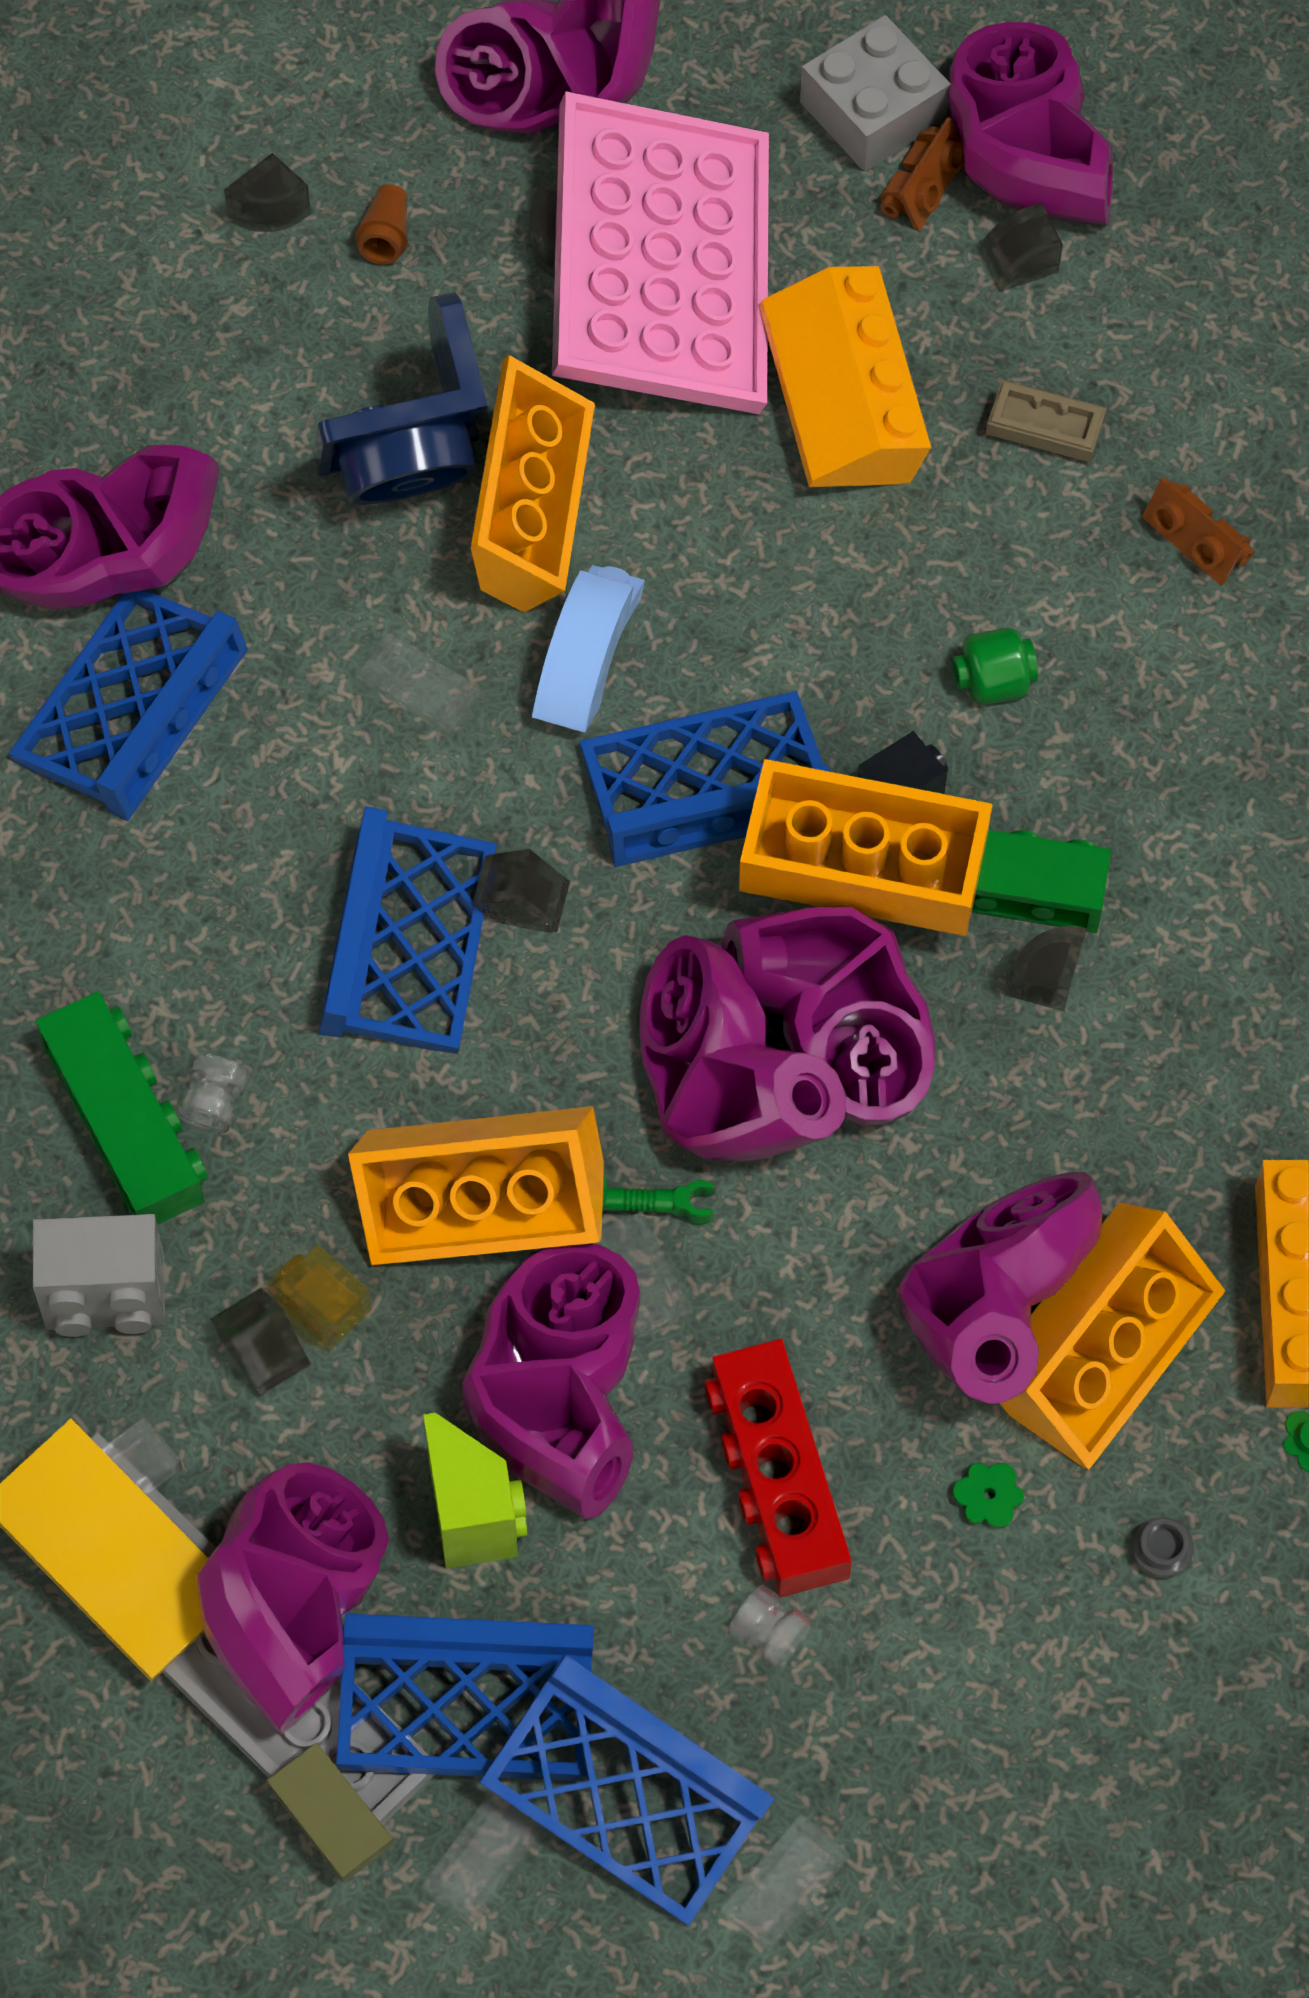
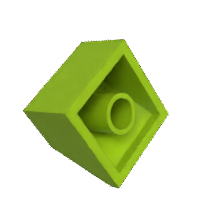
[423,1413,528,1569]

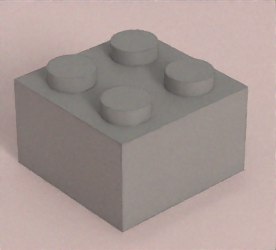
[800,15,951,172]
[33,1214,166,1337]

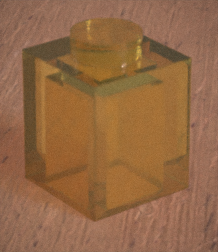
[275,1244,372,1351]

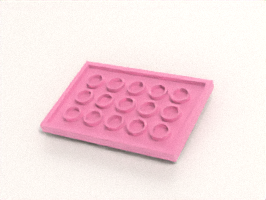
[552,92,769,414]

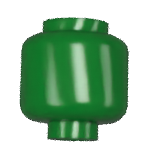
[952,628,1038,705]

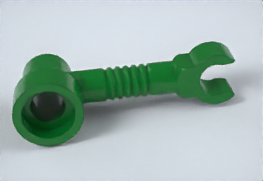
[602,1176,715,1224]

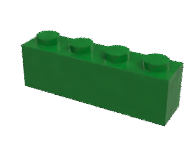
[972,830,1112,933]
[35,991,209,1225]

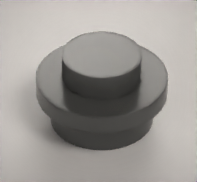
[1132,1517,1194,1579]

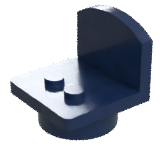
[314,292,488,505]

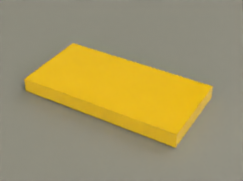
[0,1418,209,1683]

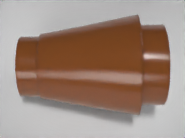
[355,184,408,265]

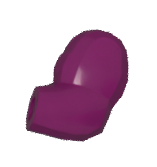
[435,0,660,134]
[949,22,1113,225]
[0,445,220,610]
[722,907,935,1125]
[640,935,846,1163]
[898,1172,1103,1404]
[462,1243,641,1519]
[197,1462,389,1734]

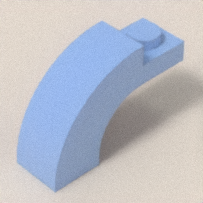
[532,565,645,733]

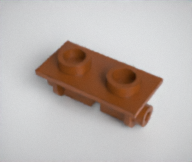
[880,118,964,232]
[1142,477,1255,586]

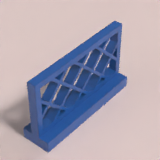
[9,590,248,821]
[580,691,830,867]
[318,806,497,1054]
[336,1613,594,1781]
[479,1655,775,1926]

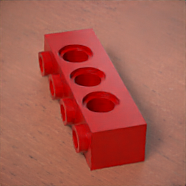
[704,1338,852,1598]

